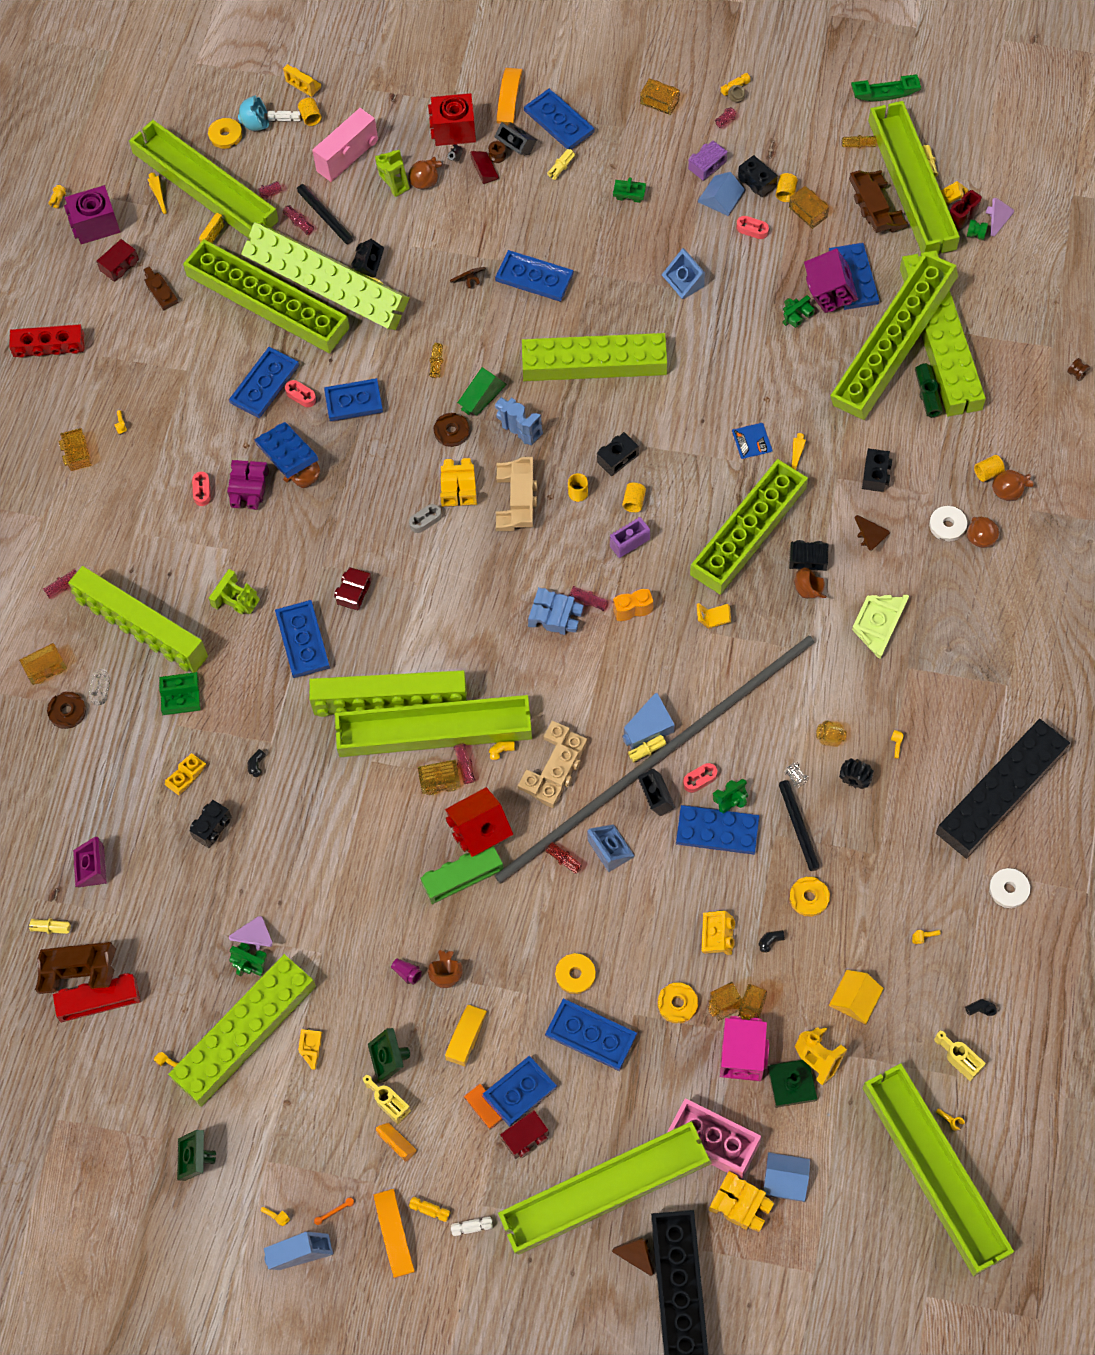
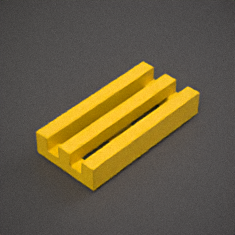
[199,213,224,243]

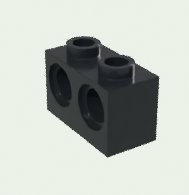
[862,448,892,492]

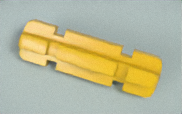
[720,73,751,96]
[409,1197,450,1222]

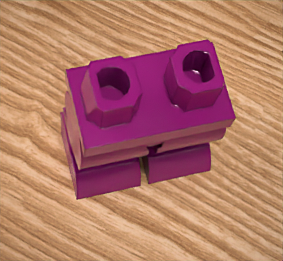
[227,460,269,510]

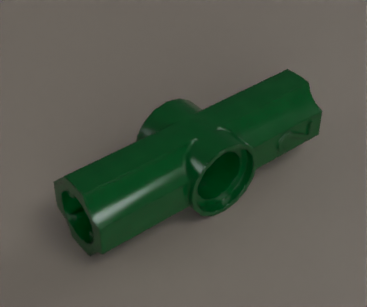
[915,363,943,418]

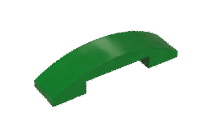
[851,74,921,101]

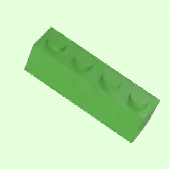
[420,846,503,904]

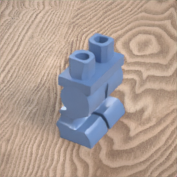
[495,397,543,446]
[528,587,583,635]

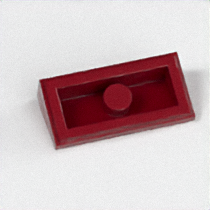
[470,151,499,184]

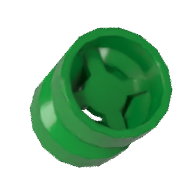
[966,219,988,240]

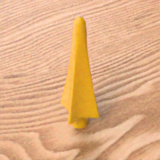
[147,173,167,214]
[791,433,806,470]

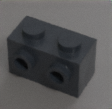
[738,155,778,197]
[351,238,384,278]
[189,799,232,848]

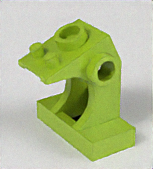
[375,150,410,197]
[208,569,260,614]

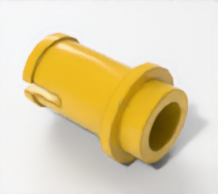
[48,185,66,208]

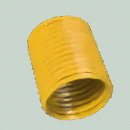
[298,98,322,126]
[775,173,798,202]
[974,455,1005,482]
[568,473,588,502]
[622,482,646,513]

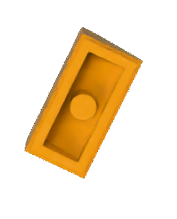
[376,1123,417,1162]

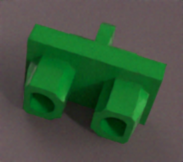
[613,177,646,203]
[782,295,815,328]
[713,779,748,814]
[229,942,267,977]

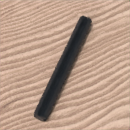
[297,184,353,244]
[779,780,820,871]

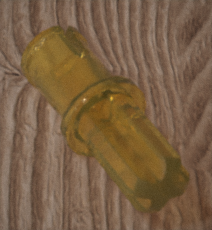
[841,134,877,149]
[429,343,444,378]

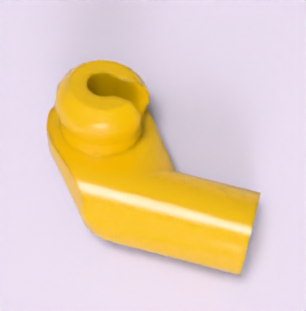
[488,741,515,760]

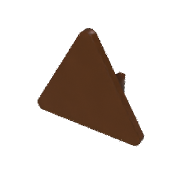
[450,267,486,289]
[854,515,890,551]
[612,1238,654,1276]

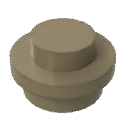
[728,85,745,102]

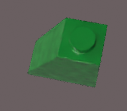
[457,367,507,416]

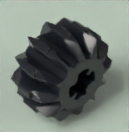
[839,758,874,789]

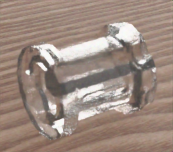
[784,762,809,788]

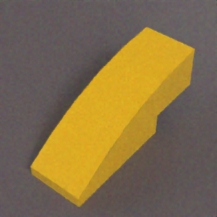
[445,1005,487,1067]

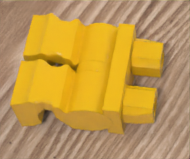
[440,458,477,507]
[708,1171,774,1232]

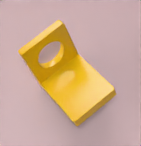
[940,181,968,205]
[697,603,731,629]

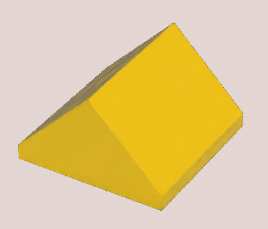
[829,970,884,1025]

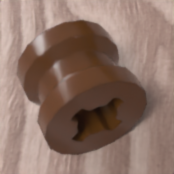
[488,141,506,163]
[1067,358,1090,381]

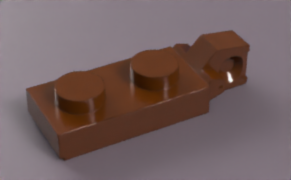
[143,267,179,311]

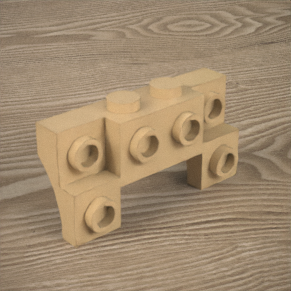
[496,457,537,531]
[518,721,587,809]

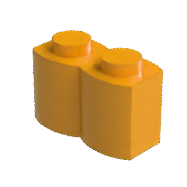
[613,589,653,621]

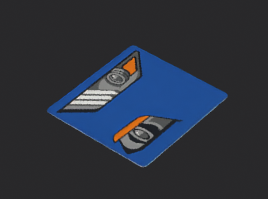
[732,423,773,459]

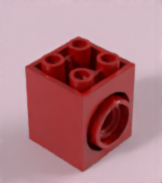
[428,93,476,146]
[445,787,514,857]

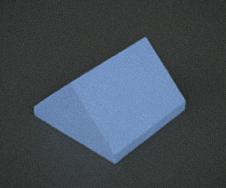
[698,172,745,216]
[662,248,705,299]
[587,824,634,872]
[763,1152,810,1202]

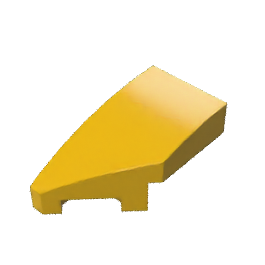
[298,1029,322,1070]

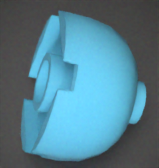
[238,95,269,131]

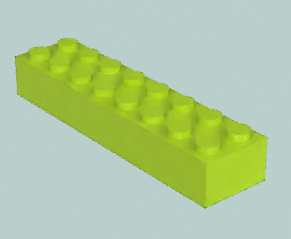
[522,333,667,382]
[690,459,808,595]
[68,566,208,673]
[309,670,467,717]
[168,954,316,1107]

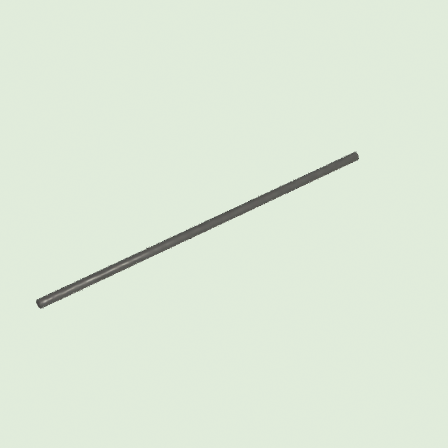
[495,635,815,884]

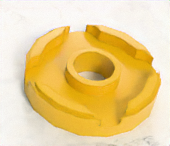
[208,118,242,149]
[789,877,830,917]
[555,953,596,994]
[658,982,698,1024]

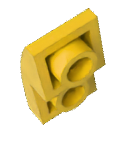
[165,753,206,796]

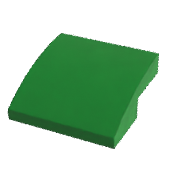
[159,672,201,716]

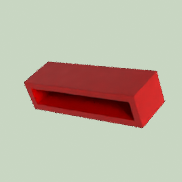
[53,973,141,1023]

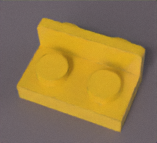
[283,64,321,97]
[701,911,735,955]

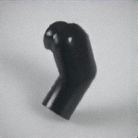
[447,144,463,162]
[247,749,266,777]
[758,930,785,953]
[965,999,997,1016]

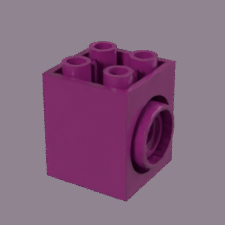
[64,185,121,245]
[804,248,858,313]

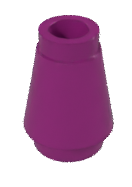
[391,958,422,985]

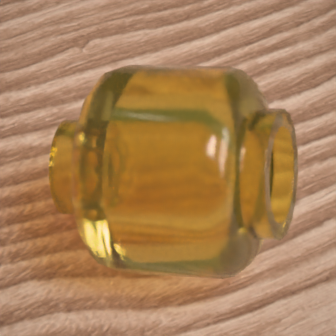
[816,720,847,747]

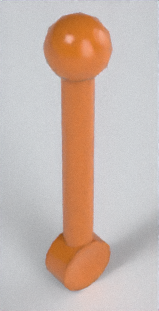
[314,1198,354,1225]

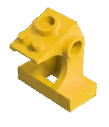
[795,1027,847,1085]

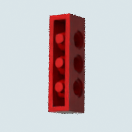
[9,324,85,358]

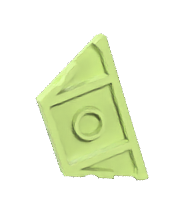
[852,595,909,659]

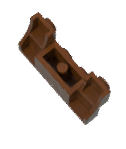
[849,170,908,233]
[35,942,116,994]

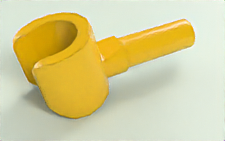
[114,410,127,434]
[891,730,903,759]
[912,930,941,944]
[154,1052,178,1067]
[936,1108,965,1131]
[261,1207,290,1226]

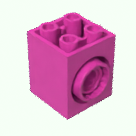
[720,1016,769,1081]

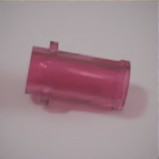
[715,107,736,128]
[258,181,282,198]

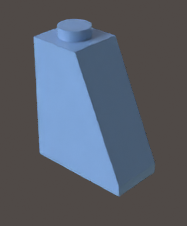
[622,693,675,750]
[264,1231,333,1270]

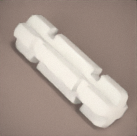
[267,111,301,121]
[451,1217,493,1236]

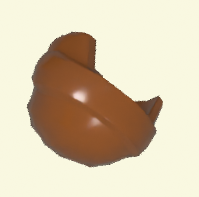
[408,157,442,190]
[283,461,320,488]
[992,470,1034,501]
[967,516,1000,548]
[794,568,827,599]
[428,950,463,988]

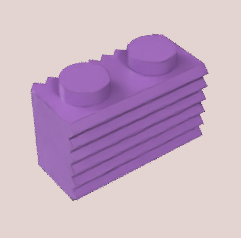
[688,140,727,181]
[610,517,650,558]

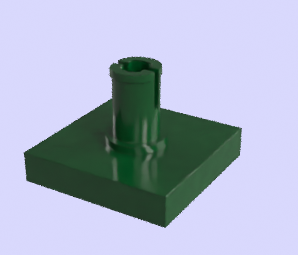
[368,1028,410,1083]
[767,1060,817,1108]
[177,1130,216,1181]

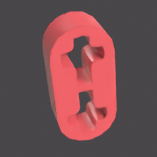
[736,216,769,239]
[285,380,316,407]
[192,472,211,506]
[683,763,717,793]

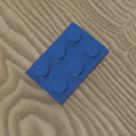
[324,378,383,421]
[482,1056,557,1127]

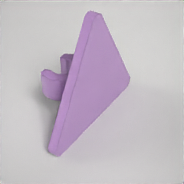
[986,198,1014,236]
[229,916,272,950]

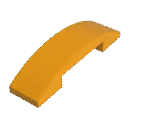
[496,68,522,124]
[373,1189,415,1278]

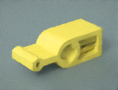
[934,1030,986,1082]
[363,1075,411,1124]

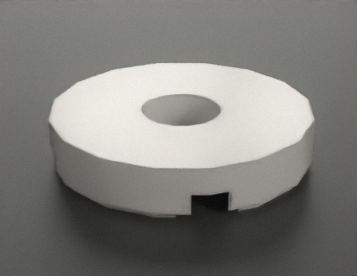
[929,506,967,542]
[989,868,1030,909]

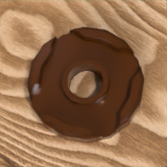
[433,413,470,447]
[47,691,86,729]

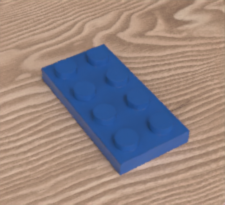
[524,88,594,150]
[828,243,879,310]
[495,250,574,302]
[229,347,299,419]
[254,422,319,478]
[275,600,330,678]
[676,805,759,855]
[545,998,637,1071]

